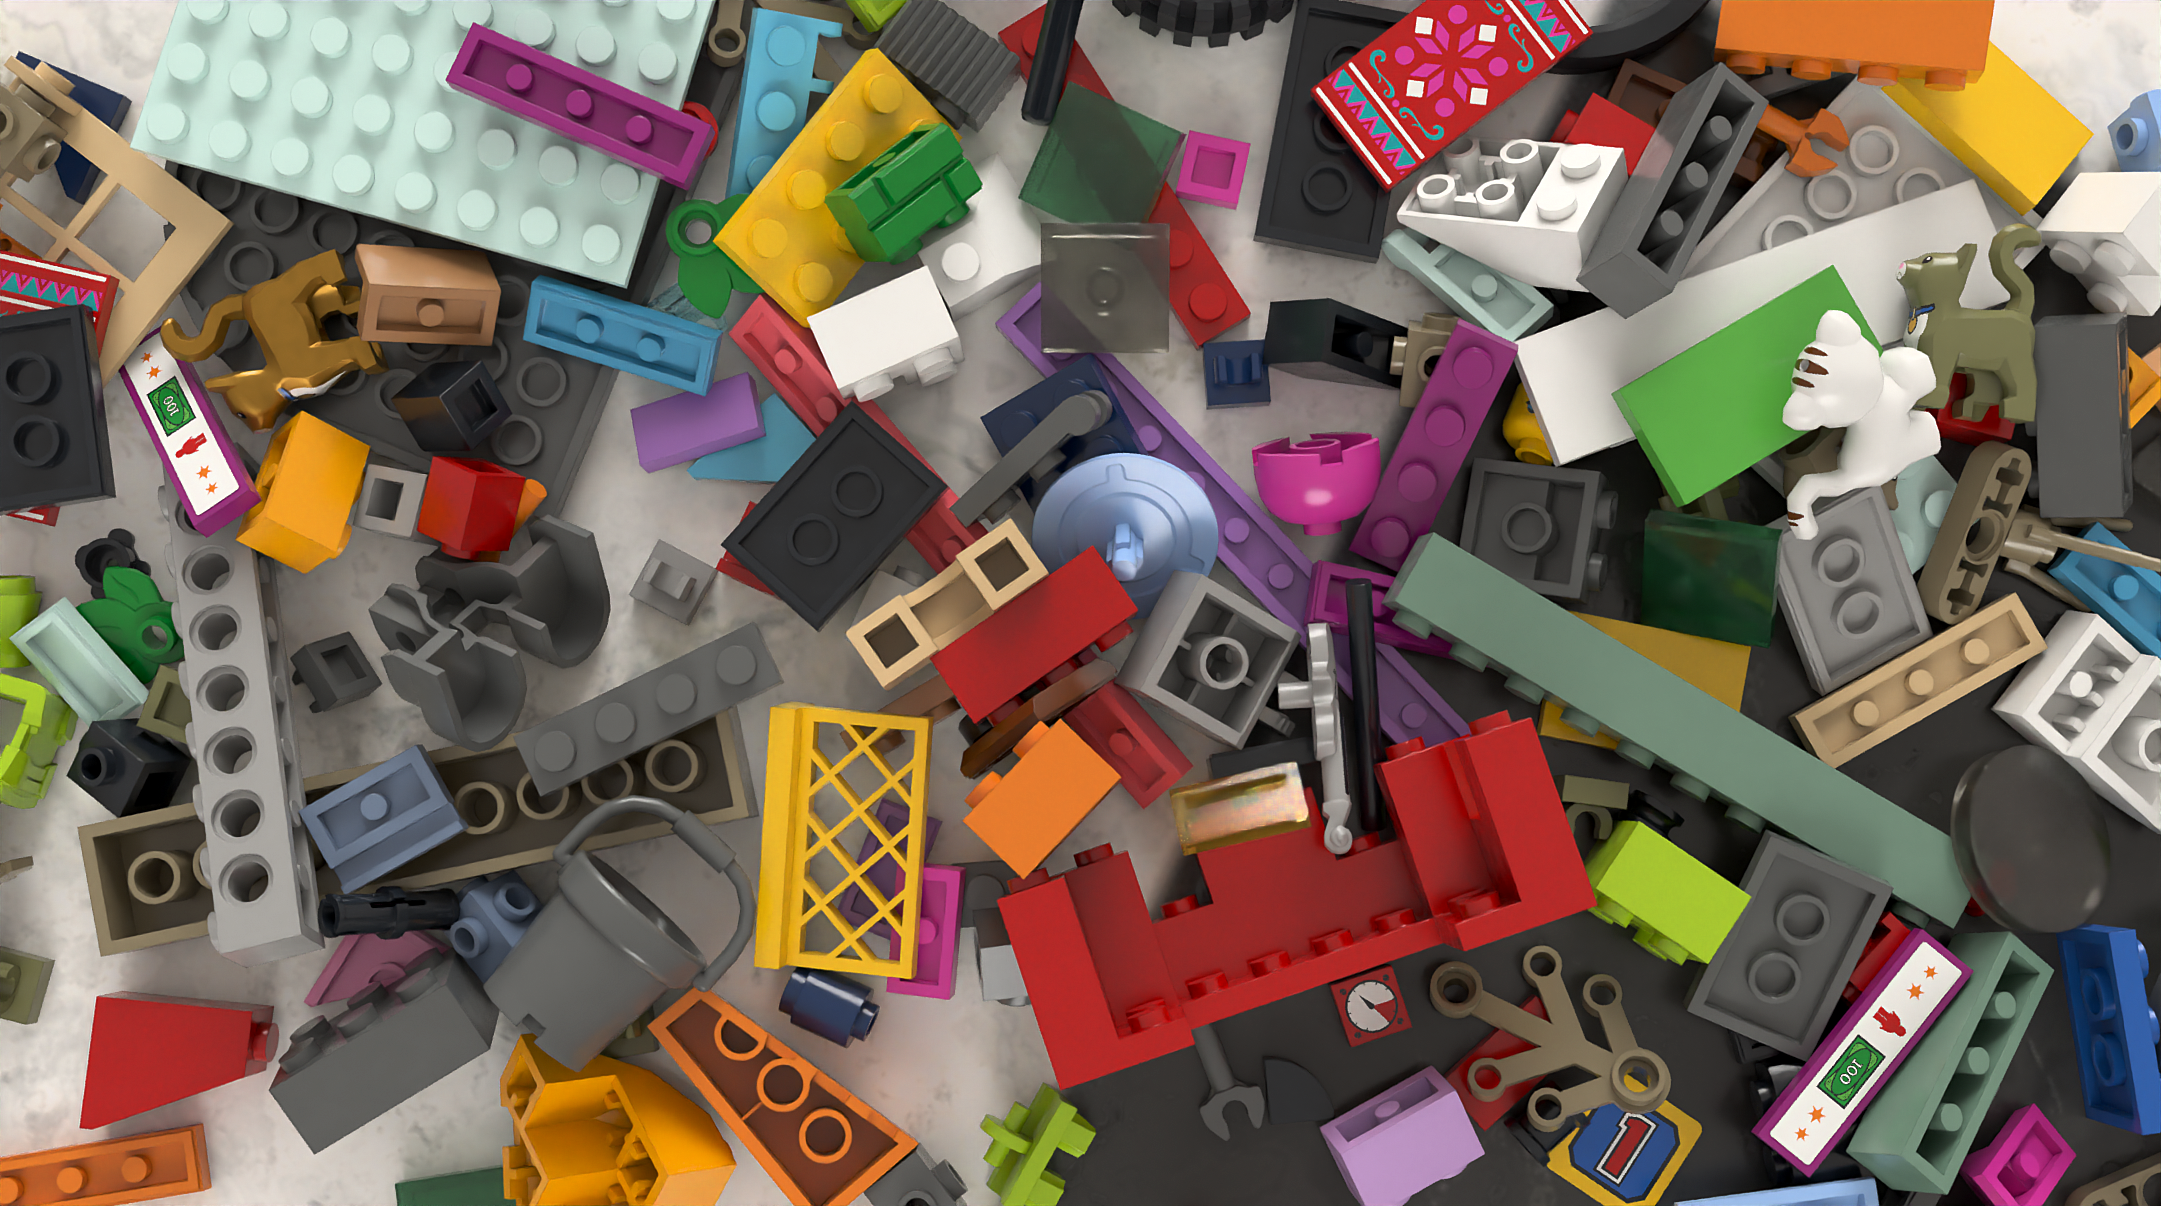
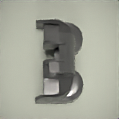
[368,514,611,752]

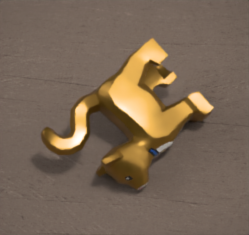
[160,249,390,434]

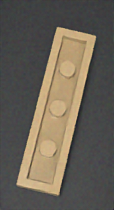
[1788,592,2048,769]

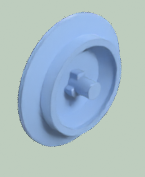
[1031,453,1219,619]

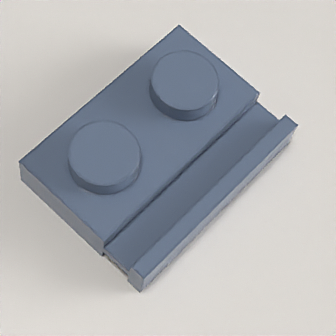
[299,744,469,895]

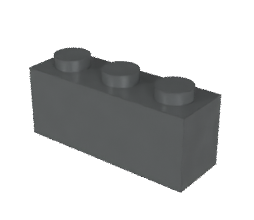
[2025,312,2133,518]

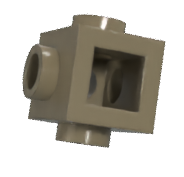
[0,82,68,183]
[1390,312,1462,408]

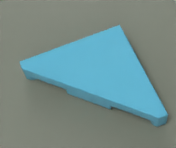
[687,393,816,484]

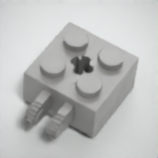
[1114,570,1302,750]

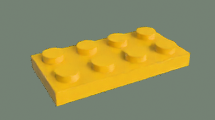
[713,48,963,328]

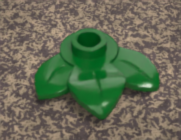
[666,194,765,319]
[75,566,185,685]

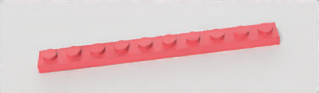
[728,292,1193,809]

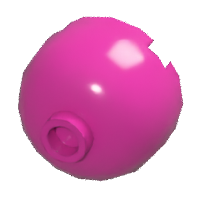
[1252,432,1381,536]

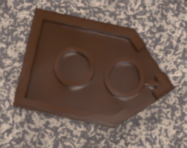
[960,658,1118,780]

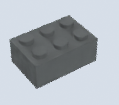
[268,947,500,1155]

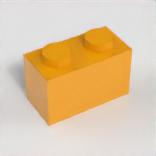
[235,410,371,574]

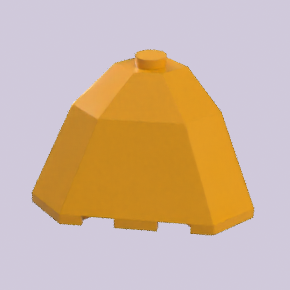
[500,1033,737,1206]

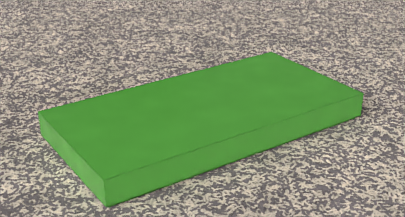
[1611,265,1884,508]

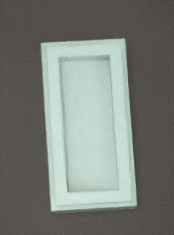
[9,597,149,727]

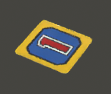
[1547,1074,1702,1206]

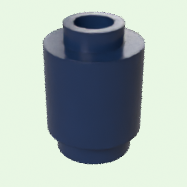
[778,966,880,1049]

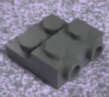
[1459,457,1618,605]

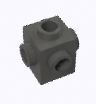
[863,1142,968,1206]

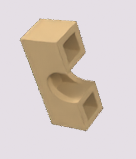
[845,518,1049,691]

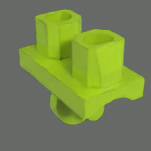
[980,1082,1096,1206]

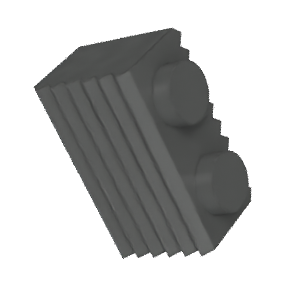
[874,0,1021,133]

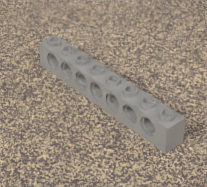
[158,442,325,968]

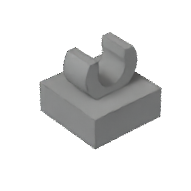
[629,539,718,626]

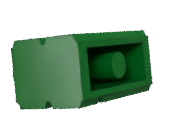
[824,123,983,265]

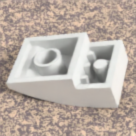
[1992,610,2161,835]

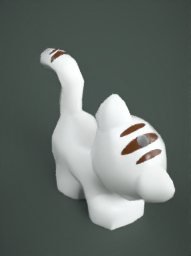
[1782,310,1941,540]

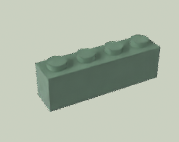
[1846,931,2054,1195]

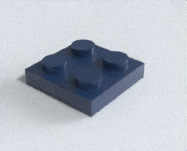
[980,354,1149,515]

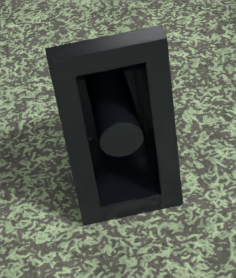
[1262,298,1408,390]

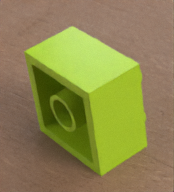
[1583,820,1752,965]

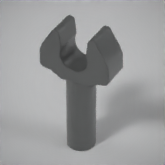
[1191,1022,1265,1141]

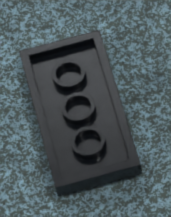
[1253,0,1409,264]

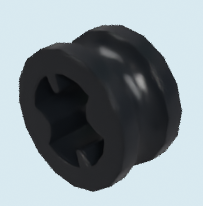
[1617,790,1685,842]

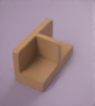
[355,244,501,346]

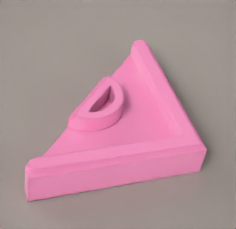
[304,931,451,1007]

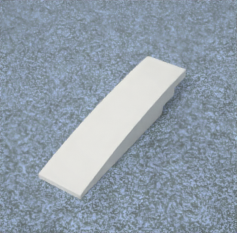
[1513,179,2010,467]

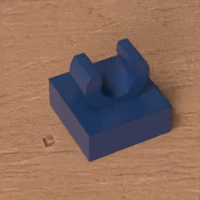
[1202,339,1271,410]

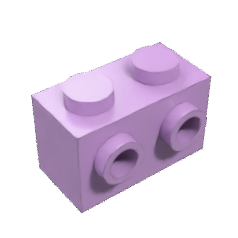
[1320,1065,1485,1206]

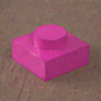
[1175,130,1251,210]

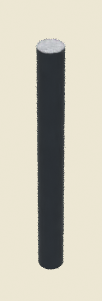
[1345,578,1387,831]

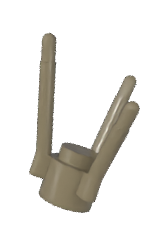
[1999,504,2161,613]

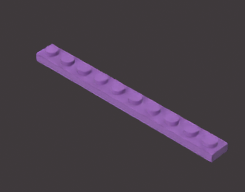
[995,280,1472,747]

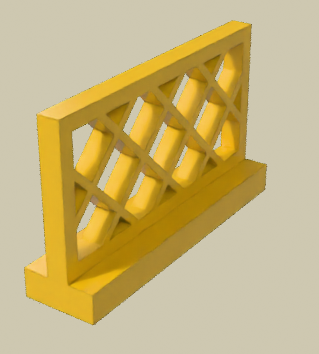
[754,701,934,979]

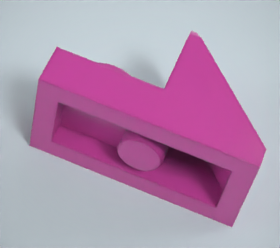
[1958,1103,2076,1206]

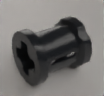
[1503,1079,1591,1167]

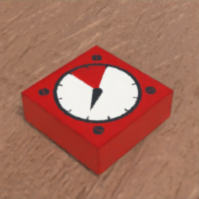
[1329,964,1412,1047]

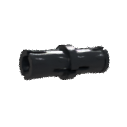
[318,886,460,940]

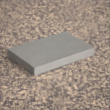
[1753,486,1934,696]

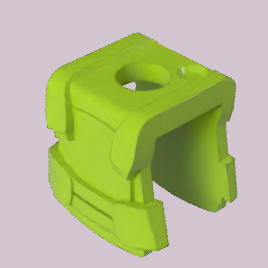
[0,673,78,809]

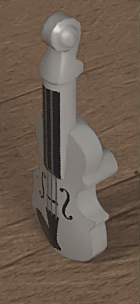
[1278,623,1352,854]

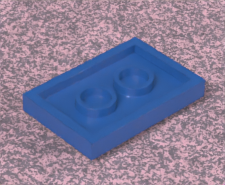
[2055,923,2161,1135]

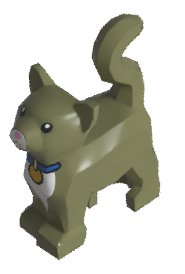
[1895,223,2041,424]

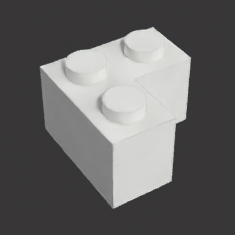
[2036,172,2161,316]
[807,265,965,402]

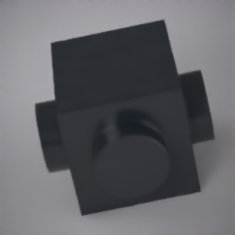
[66,718,192,818]

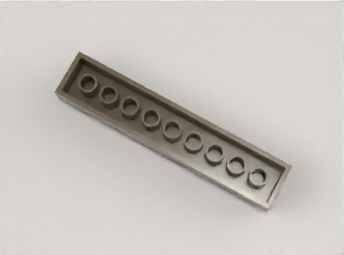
[77,706,759,957]

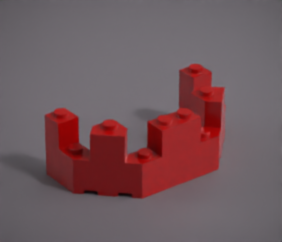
[997,710,1598,1091]

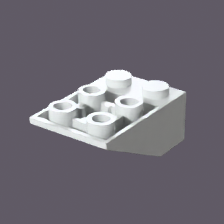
[1396,134,1629,292]

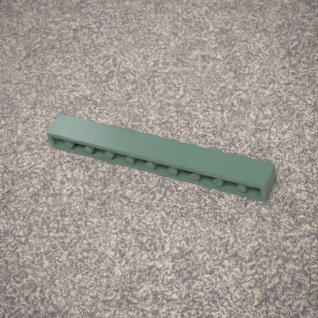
[1381,532,1990,930]

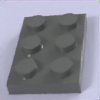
[1682,830,1894,1062]

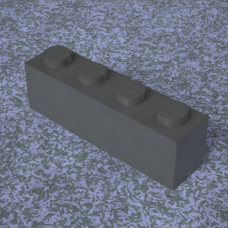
[1576,62,1769,319]

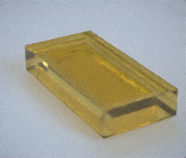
[1169,761,1312,856]

